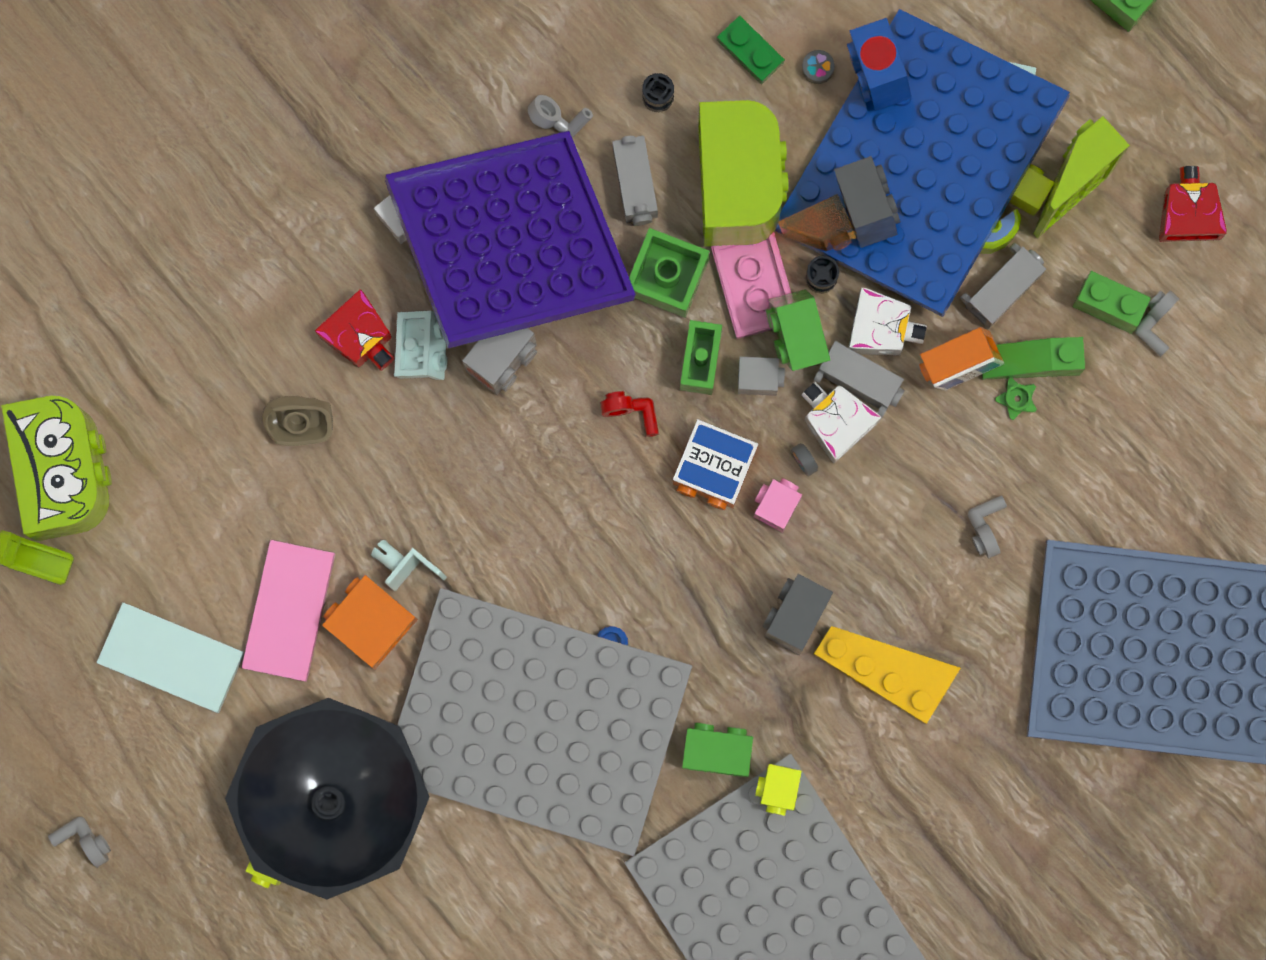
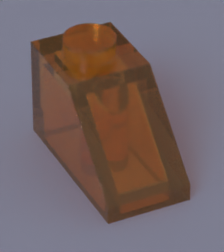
[778,194,856,251]

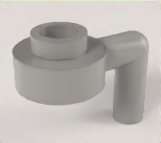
[528,95,593,138]
[1135,290,1179,357]
[968,495,1007,559]
[48,817,111,868]

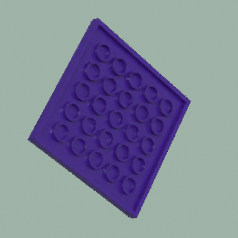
[385,131,636,348]

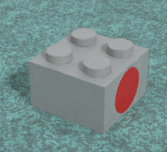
[462,328,537,395]

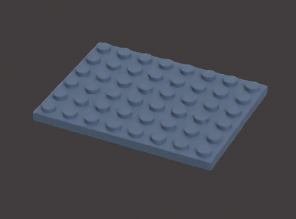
[1026,540,1266,765]

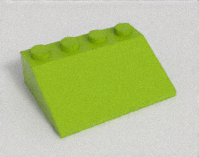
[1033,116,1130,239]

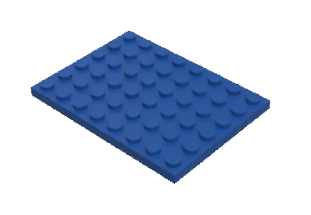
[775,9,1070,317]

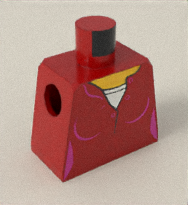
[1159,166,1227,242]
[315,289,394,371]

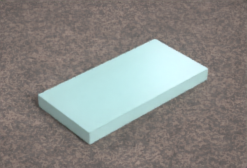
[97,603,245,713]

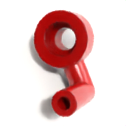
[600,391,659,437]

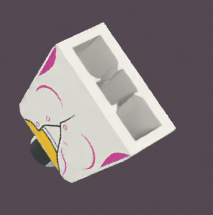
[848,288,927,355]
[802,382,881,463]

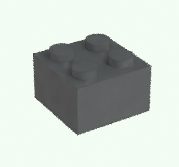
[834,156,901,248]
[763,573,833,655]

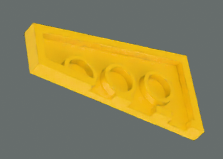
[813,626,961,725]

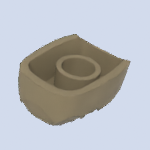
[263,396,333,446]

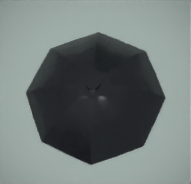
[225,698,430,900]

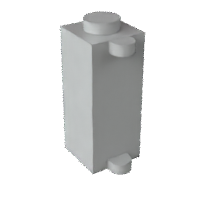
[612,136,658,226]
[960,243,1046,330]
[814,341,905,418]

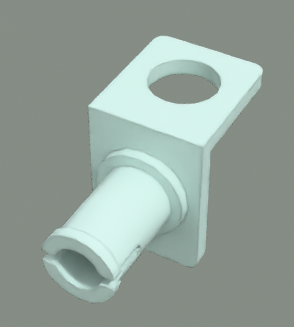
[371,540,447,591]

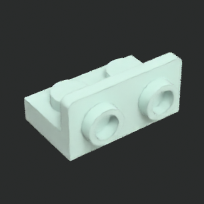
[394,311,447,380]

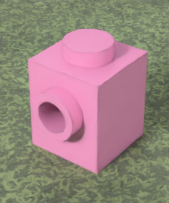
[754,479,802,533]

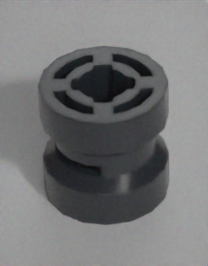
[642,73,674,112]
[805,256,840,294]

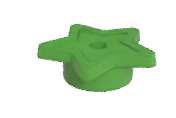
[996,378,1037,420]

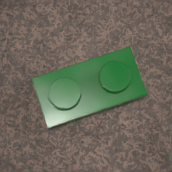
[717,15,785,85]

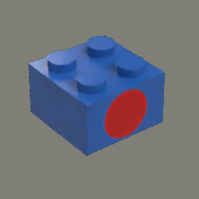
[847,18,912,111]

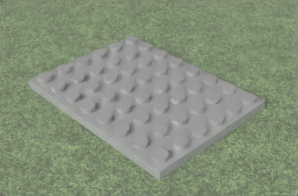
[398,588,692,856]
[625,754,926,960]

